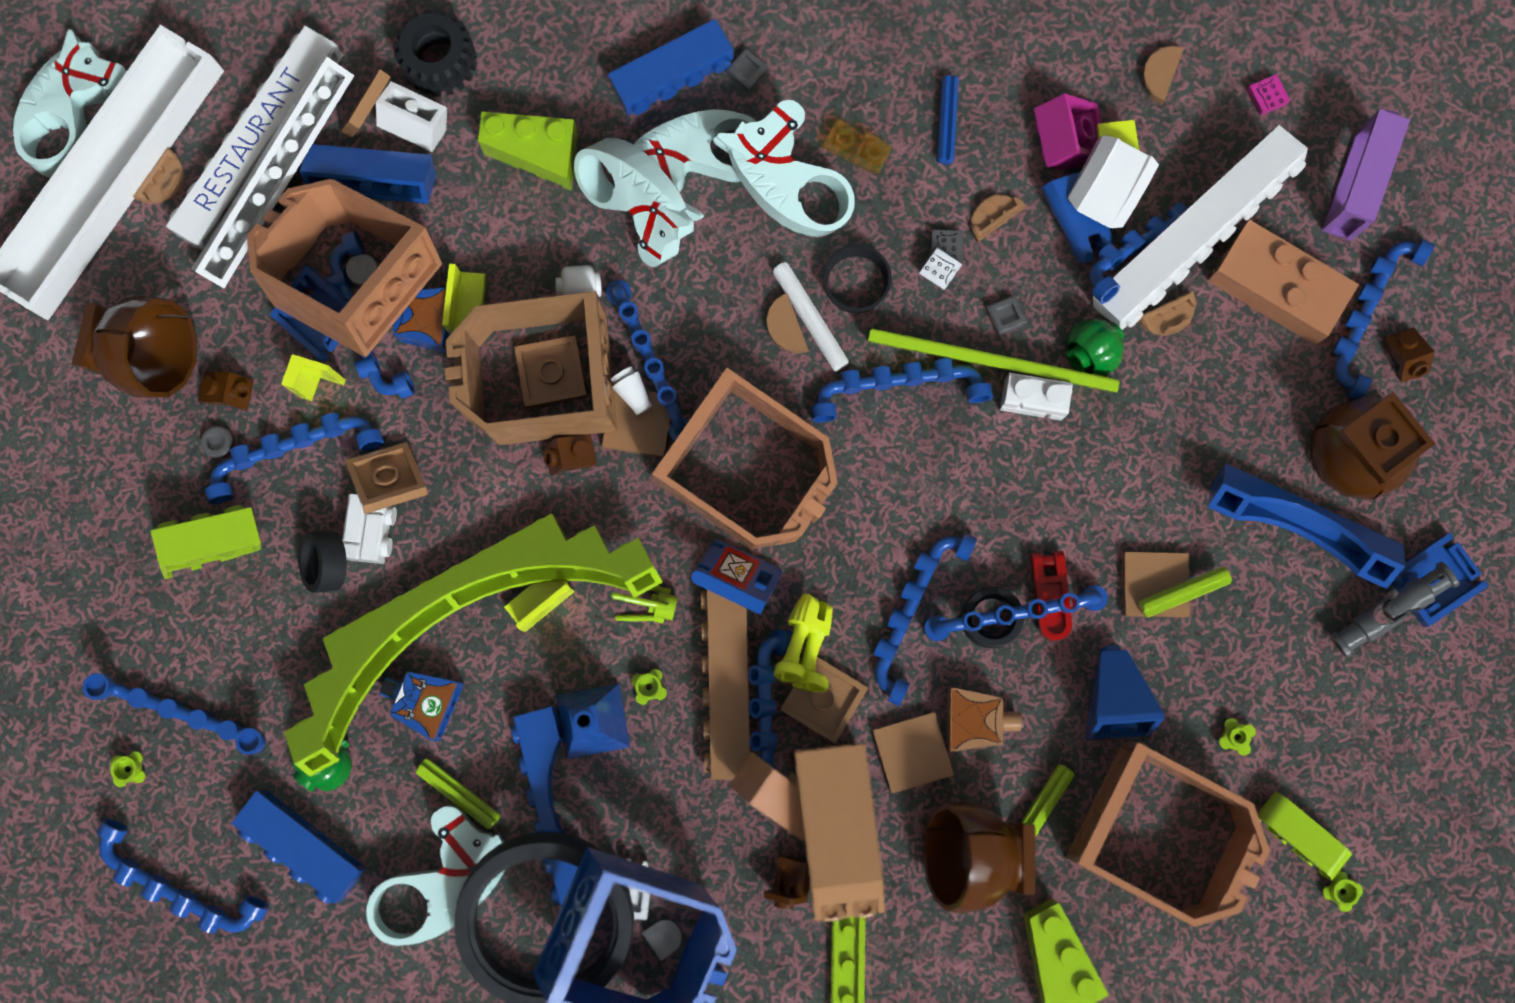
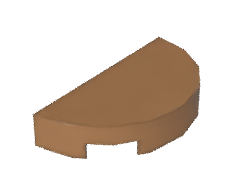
[1142,46,1184,105]
[133,147,184,204]
[971,194,1027,243]
[1138,291,1196,336]
[766,293,808,354]

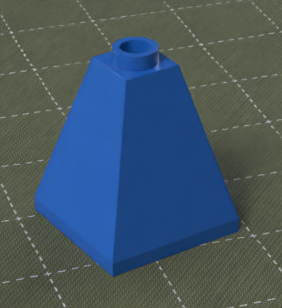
[1085,645,1165,740]
[556,683,631,759]

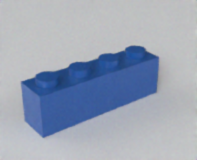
[608,19,734,116]
[300,144,436,204]
[231,789,367,904]

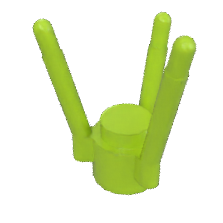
[611,585,678,624]

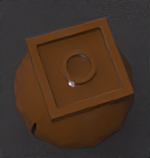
[72,296,197,398]
[1310,392,1436,500]
[923,801,1036,914]

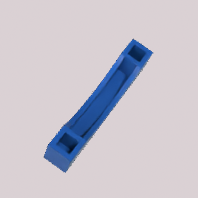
[1208,463,1405,589]
[511,706,578,907]

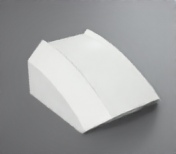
[1068,135,1159,228]

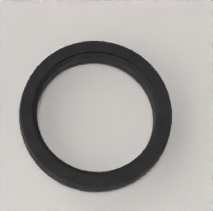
[454,832,634,1003]

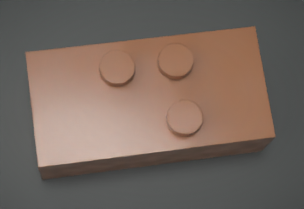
[1208,220,1359,345]
[729,752,806,843]

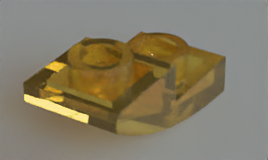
[821,119,893,174]

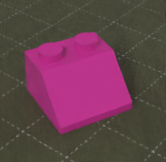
[1034,93,1102,170]

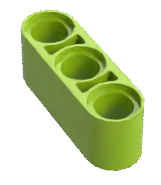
[1257,792,1352,881]

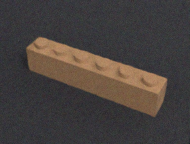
[701,590,750,780]

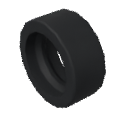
[298,530,347,593]
[960,586,1024,649]

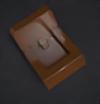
[1383,327,1435,382]
[198,371,254,410]
[543,434,597,476]
[763,855,811,909]

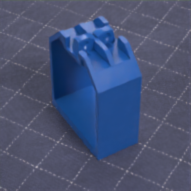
[533,847,737,1003]

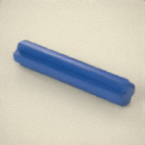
[937,75,959,165]

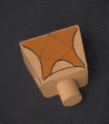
[947,688,1022,751]

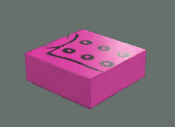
[1247,74,1290,116]

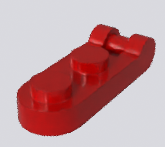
[1030,551,1072,641]

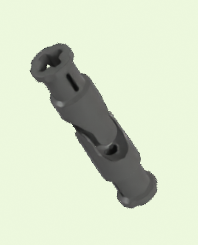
[1329,561,1459,658]

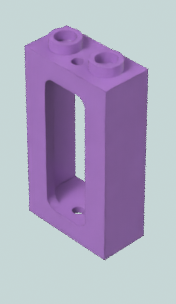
[1322,109,1410,241]

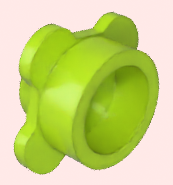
[631,669,667,705]
[1219,718,1256,756]
[110,751,146,787]
[1322,871,1363,912]

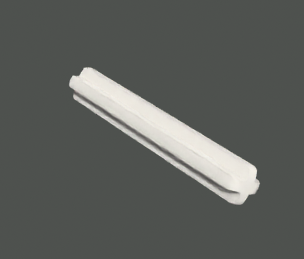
[773,262,848,371]

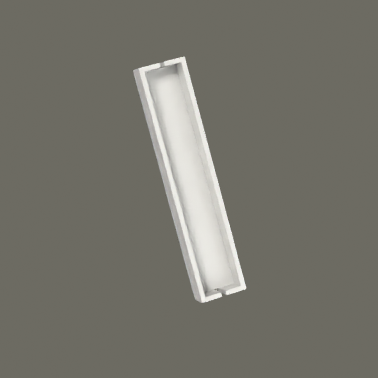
[0,25,224,320]

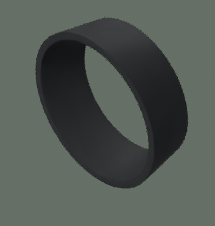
[823,244,892,314]

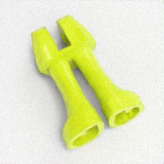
[774,593,833,693]

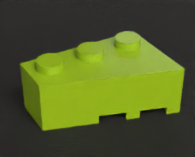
[478,112,578,191]
[150,505,261,580]
[1023,899,1109,1003]

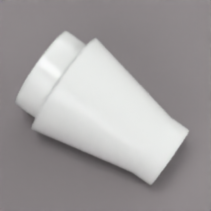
[610,366,652,416]

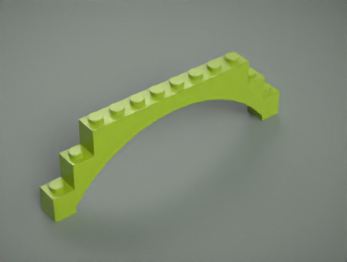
[284,514,662,777]

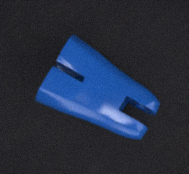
[1041,171,1113,264]

